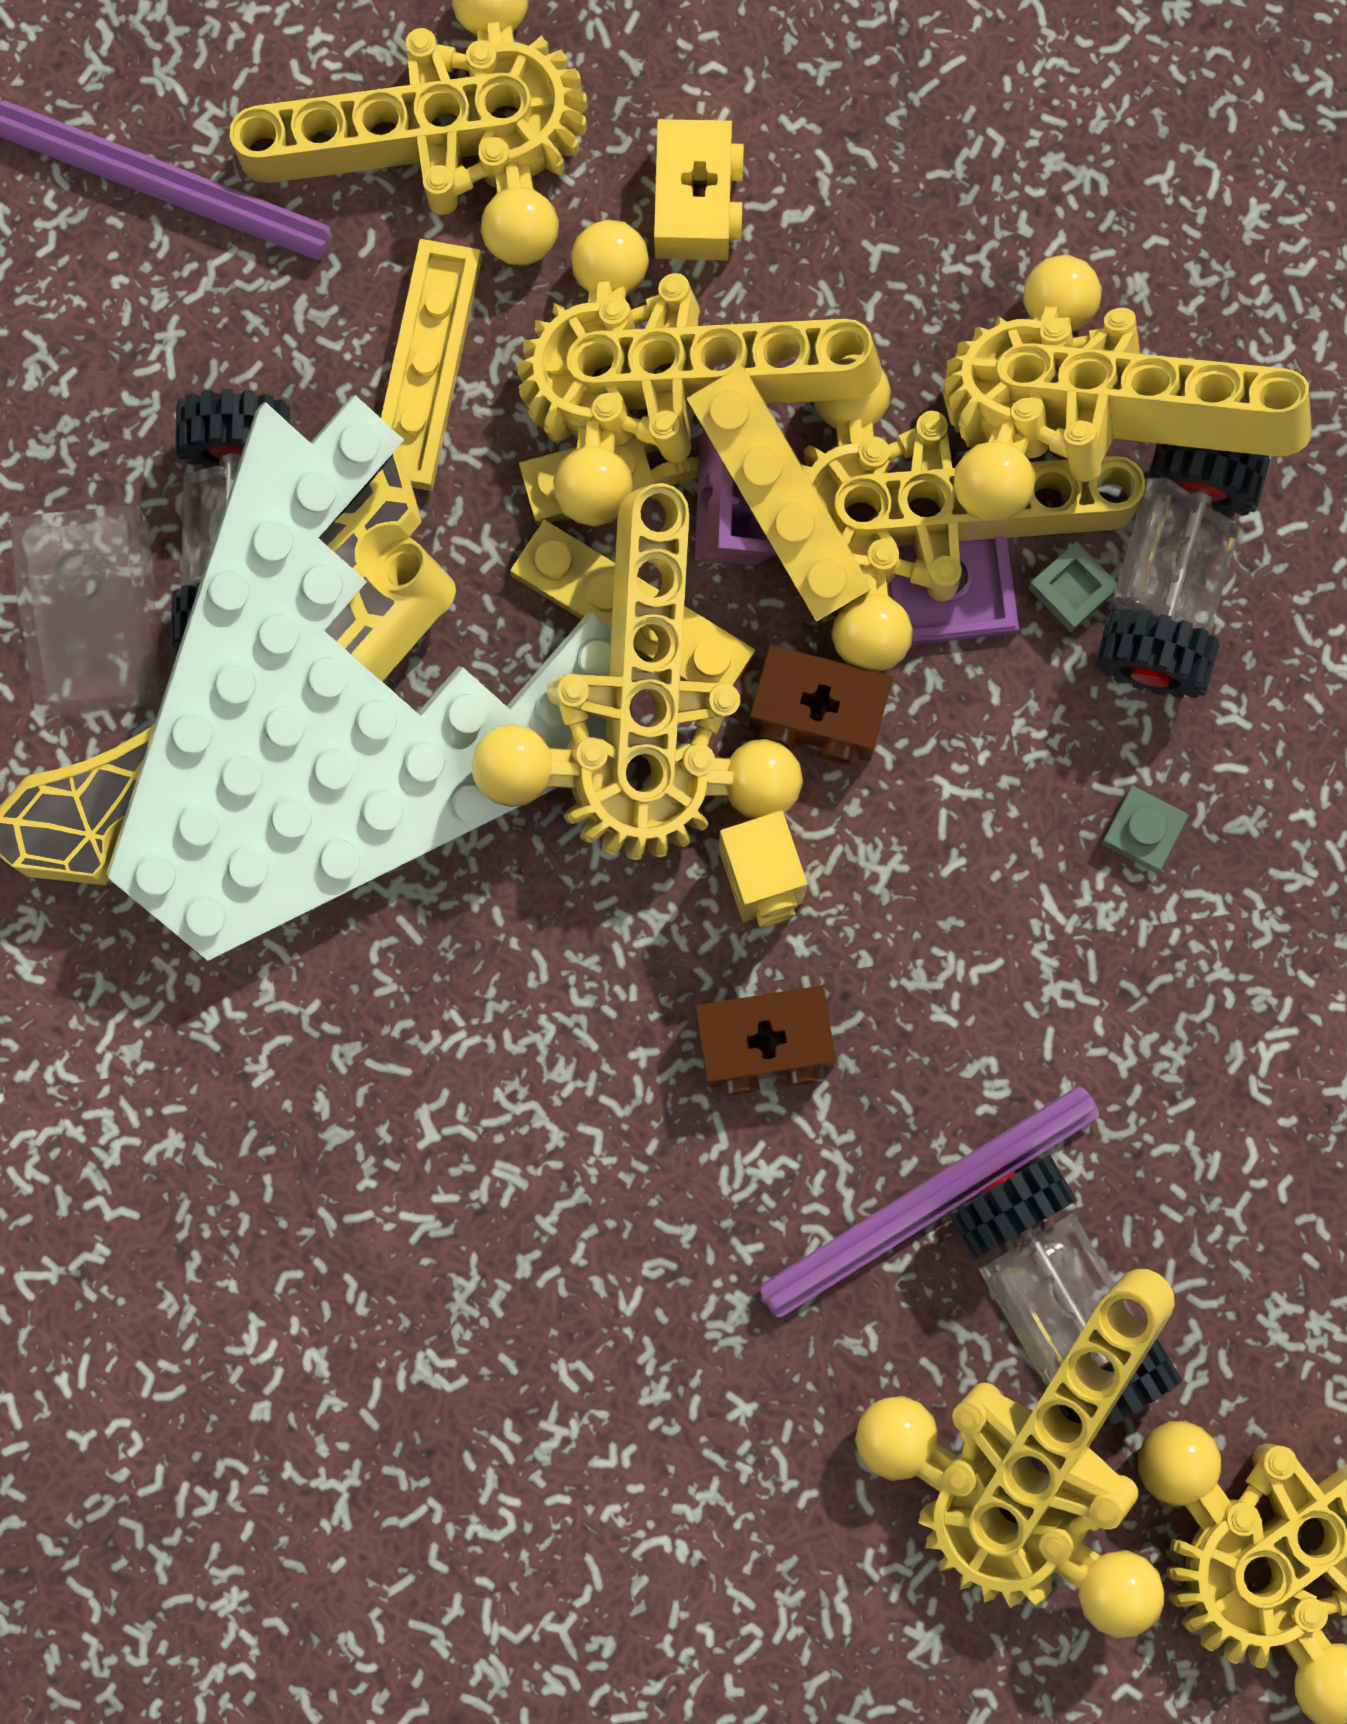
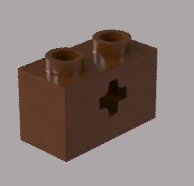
[749,644,893,766]
[695,985,836,1096]

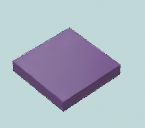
[887,517,1019,645]

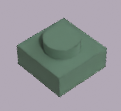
[1028,541,1120,633]
[1101,785,1189,873]

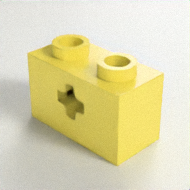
[654,119,744,260]
[719,810,808,927]

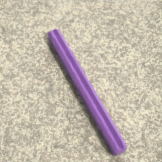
[0,100,332,260]
[759,1086,1099,1317]

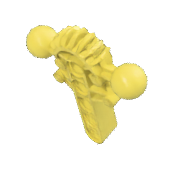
[229,0,588,266]
[517,219,882,527]
[943,254,1312,523]
[801,354,1145,673]
[471,483,803,860]
[855,1269,1175,1638]
[1138,1421,1347,1724]

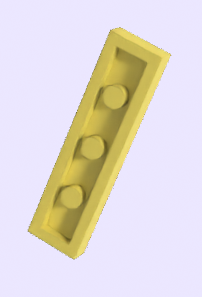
[381,239,482,491]
[686,365,872,621]
[510,519,756,687]

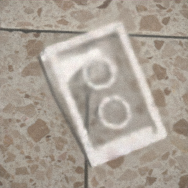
[10,505,162,718]

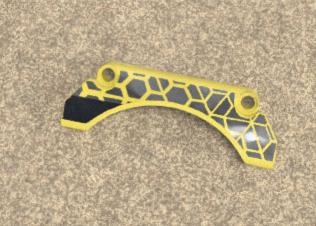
[0,446,456,885]

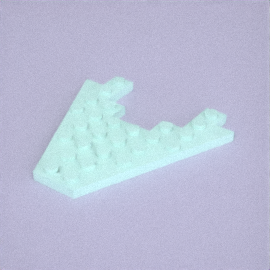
[106,395,640,961]

